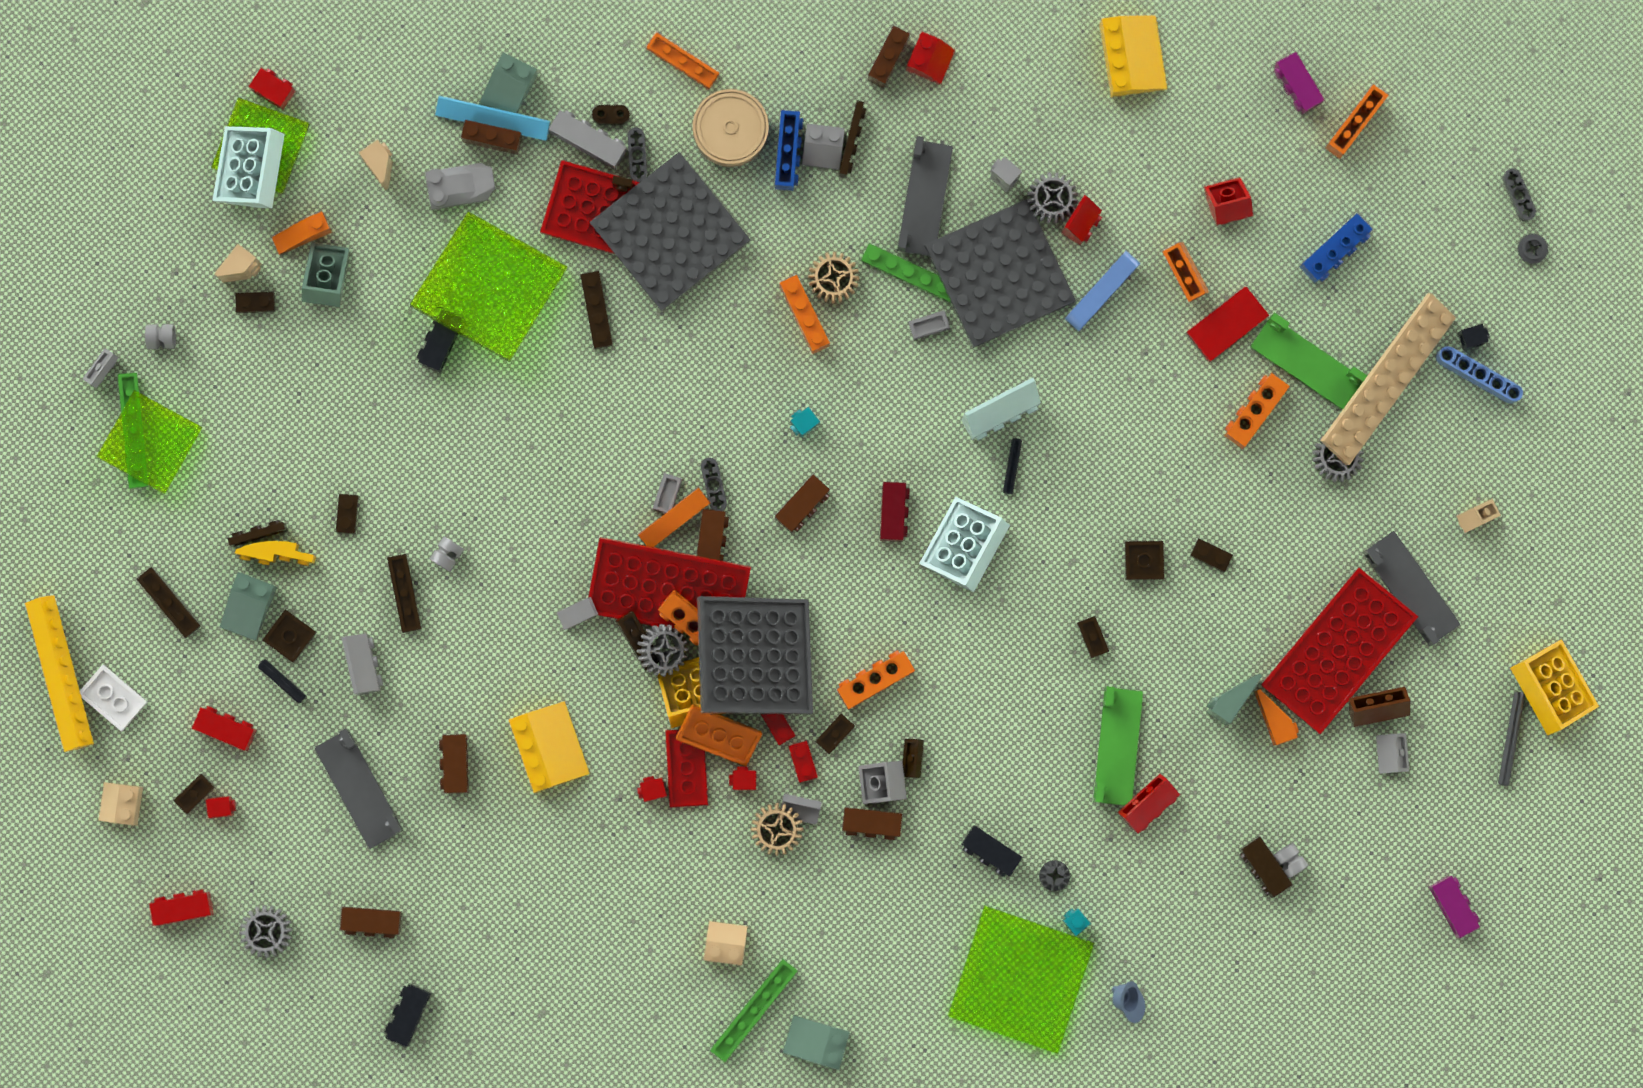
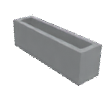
[549,110,627,170]

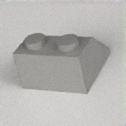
[802,123,845,170]
[859,761,907,804]

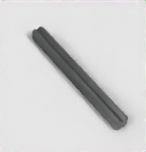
[1498,692,1525,786]

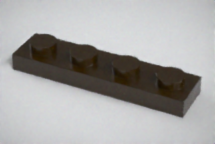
[839,100,867,178]
[580,271,613,349]
[387,554,422,633]
[136,567,201,638]

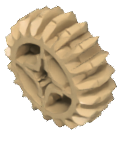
[808,252,860,304]
[751,803,803,856]

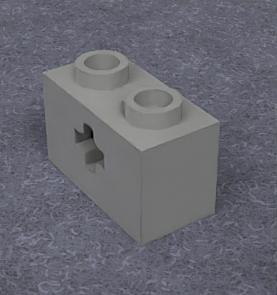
[990,157,1022,193]

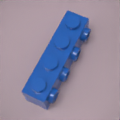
[775,110,803,191]
[1300,213,1373,283]

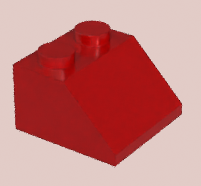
[906,31,955,85]
[1204,177,1253,225]
[1061,195,1102,246]

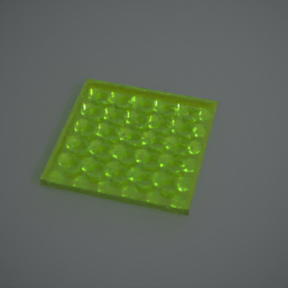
[410,211,567,362]
[947,905,1094,1054]

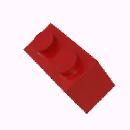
[248,68,295,110]

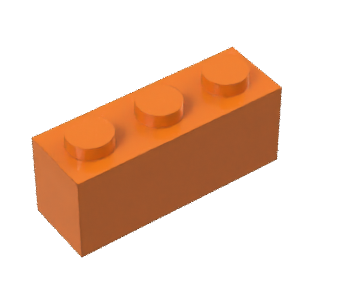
[1162,242,1209,302]

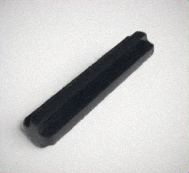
[1003,438,1022,494]
[258,659,306,703]

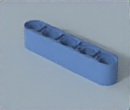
[1065,251,1140,331]
[1436,346,1523,404]

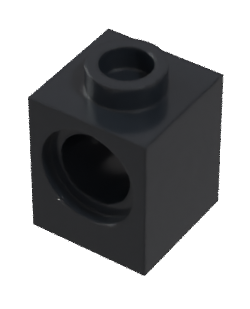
[1457,324,1490,351]

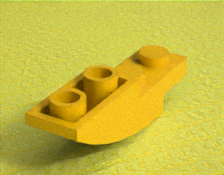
[235,541,316,566]

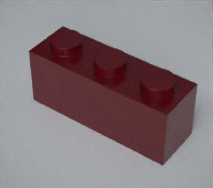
[880,482,910,542]

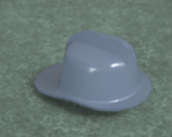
[1112,981,1146,1023]

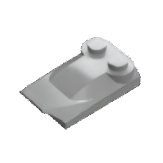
[425,163,495,210]

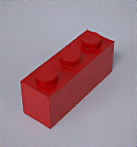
[191,705,257,751]
[1117,774,1180,834]
[149,889,214,926]

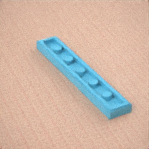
[435,96,550,141]

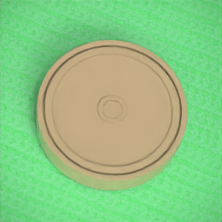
[693,89,769,167]

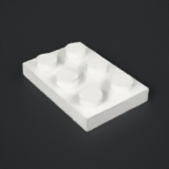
[80,665,148,732]

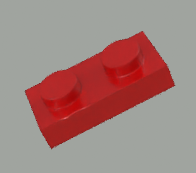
[760,714,796,746]
[788,740,818,783]

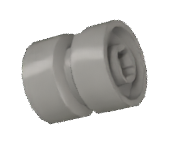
[145,324,176,349]
[429,536,465,572]
[1273,842,1308,878]

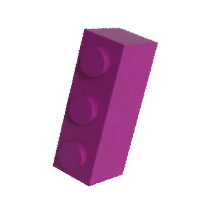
[1274,52,1325,115]
[1428,876,1480,938]

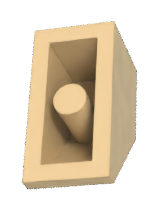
[1456,499,1501,533]

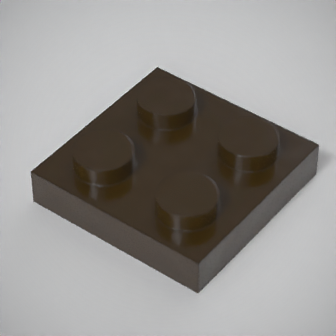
[1124,541,1164,580]
[262,609,317,663]

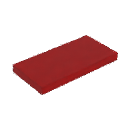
[1186,286,1270,363]
[665,729,708,808]

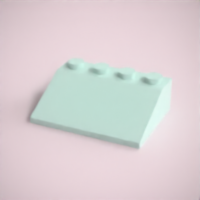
[213,126,285,208]
[962,378,1041,441]
[919,497,1010,592]

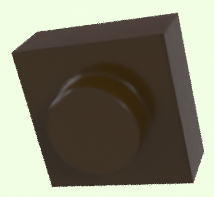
[612,176,633,192]

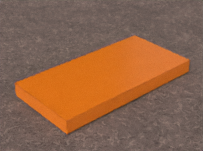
[676,704,763,767]

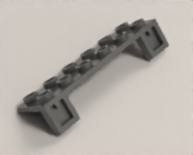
[897,136,953,256]
[1362,531,1460,646]
[315,728,404,849]

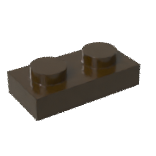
[235,292,275,313]
[336,494,359,534]
[1190,538,1233,572]
[1077,616,1109,659]
[815,713,855,754]
[902,738,924,779]
[173,773,215,815]

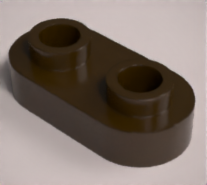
[592,105,630,125]

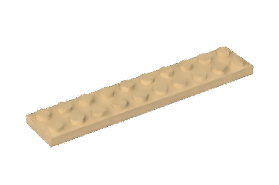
[1320,293,1456,465]

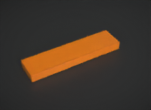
[646,32,720,90]
[638,487,710,547]

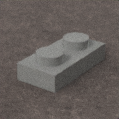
[83,348,119,388]

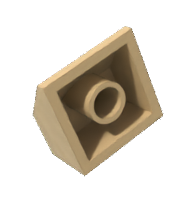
[359,139,393,191]
[214,244,261,283]
[98,782,143,826]
[704,921,747,965]

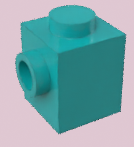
[790,407,820,437]
[1062,908,1091,936]

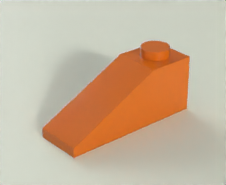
[272,211,332,255]
[1254,689,1299,746]

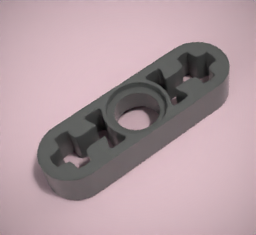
[628,127,647,182]
[1502,168,1536,222]
[701,458,727,511]

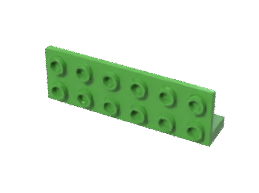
[1250,312,1367,410]
[1093,686,1143,806]

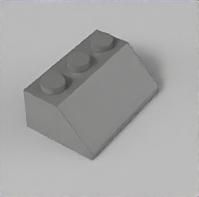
[341,633,383,696]

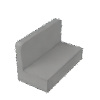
[1376,733,1409,774]
[781,794,822,825]

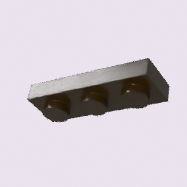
[227,520,288,547]
[616,611,659,670]

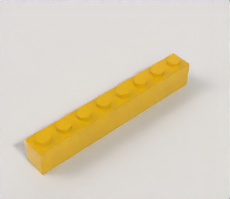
[25,595,94,752]

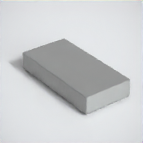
[908,310,950,340]
[652,473,682,514]
[557,597,598,630]

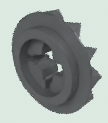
[1517,234,1548,264]
[1039,860,1070,891]

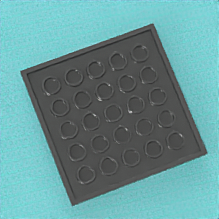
[590,152,751,312]
[924,199,1076,348]
[697,596,813,715]

